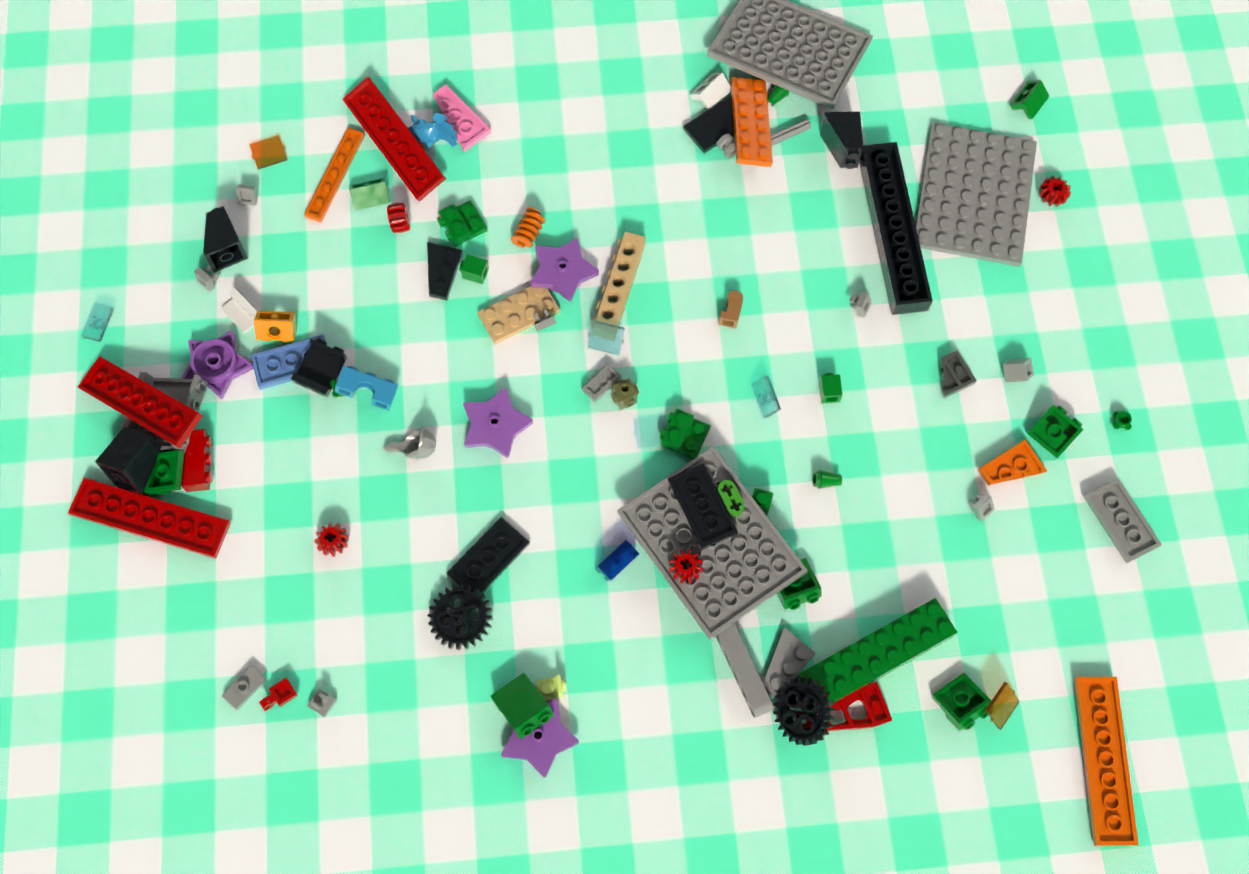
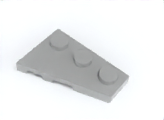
[763,627,816,700]

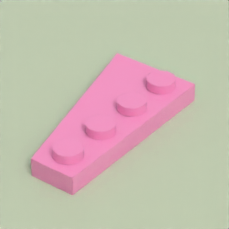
[432,84,491,152]

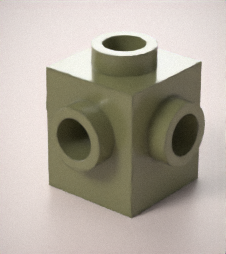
[610,378,639,410]

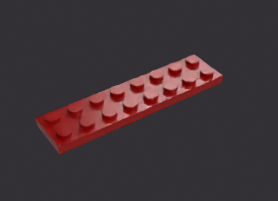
[342,77,447,202]
[77,356,203,449]
[68,478,231,559]

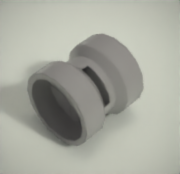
[716,133,736,159]

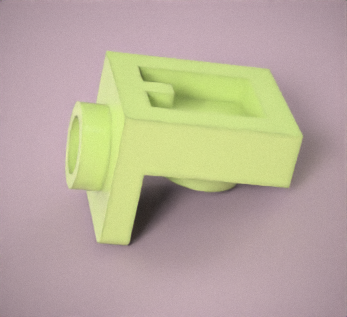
[536,674,567,701]

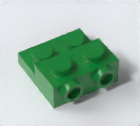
[437,200,488,246]
[1027,405,1084,459]
[659,408,711,460]
[144,450,184,496]
[777,558,822,610]
[932,672,992,732]

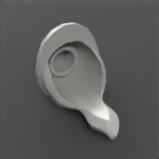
[383,426,436,460]

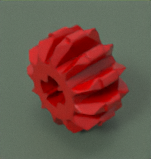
[1039,176,1071,207]
[387,202,411,233]
[314,522,349,557]
[669,549,703,583]

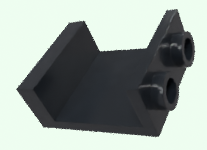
[291,338,347,398]

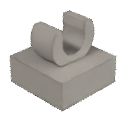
[236,184,257,205]
[194,266,219,292]
[849,291,872,318]
[534,309,556,331]
[969,494,995,521]
[307,689,337,718]

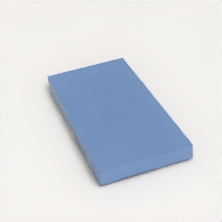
[250,334,326,390]

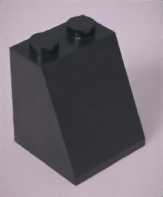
[820,111,864,169]
[203,206,248,273]
[95,426,161,495]

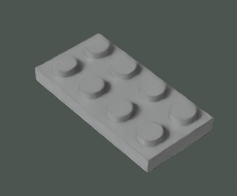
[1084,479,1162,564]

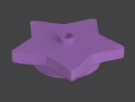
[531,239,599,302]
[181,331,254,399]
[463,388,533,458]
[501,699,579,778]

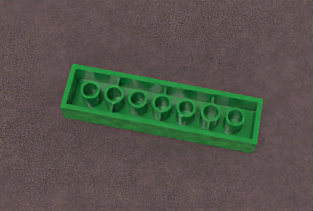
[796,598,958,714]

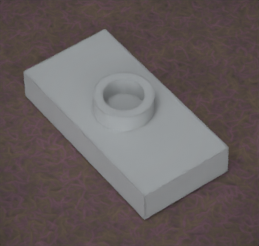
[581,364,621,402]
[222,666,266,711]

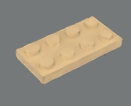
[477,286,560,345]

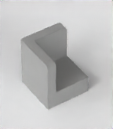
[1002,358,1034,382]

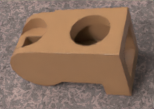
[718,290,743,329]

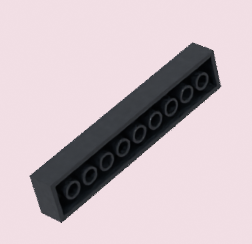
[859,142,933,315]

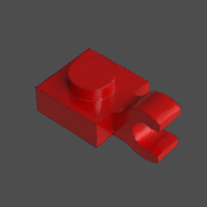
[259,678,298,711]

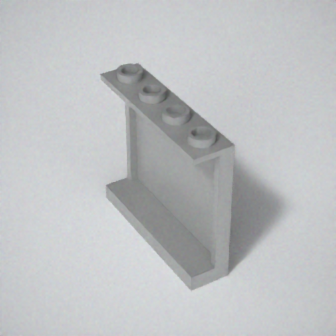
[120,372,207,453]

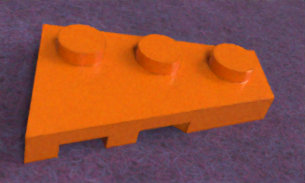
[978,439,1047,486]

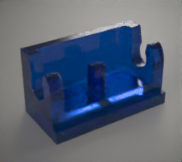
[595,540,639,581]

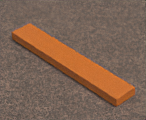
[304,128,365,223]

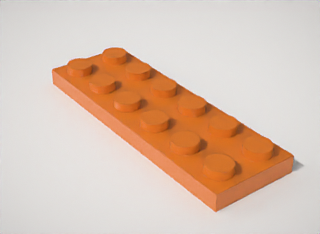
[731,77,773,167]

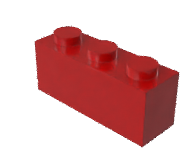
[181,429,213,492]

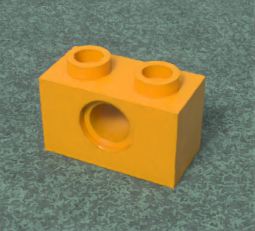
[254,311,297,342]

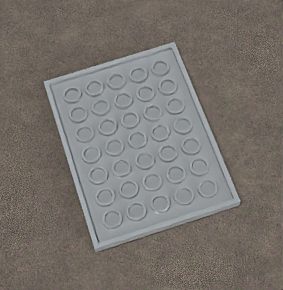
[707,0,873,109]
[916,122,1037,267]
[617,446,808,640]

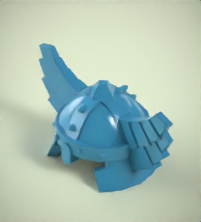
[409,113,458,148]

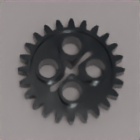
[427,584,494,650]
[773,677,835,746]

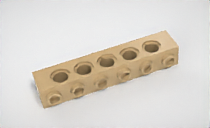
[591,232,646,340]

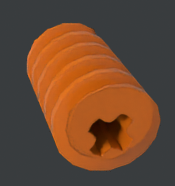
[511,207,546,248]

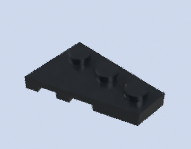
[427,242,463,301]

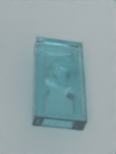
[81,303,114,342]
[751,375,781,418]

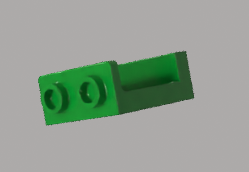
[490,673,554,739]

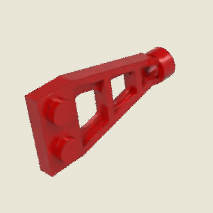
[810,682,892,732]

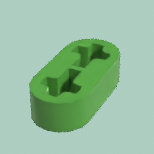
[718,480,745,517]

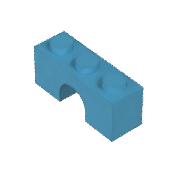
[335,366,398,411]

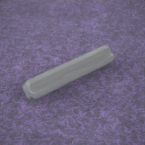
[771,119,811,146]

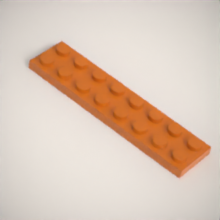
[1074,677,1139,846]

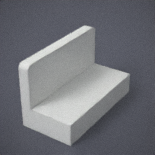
[690,73,731,110]
[221,288,257,333]

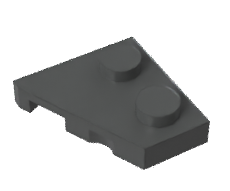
[940,350,977,398]

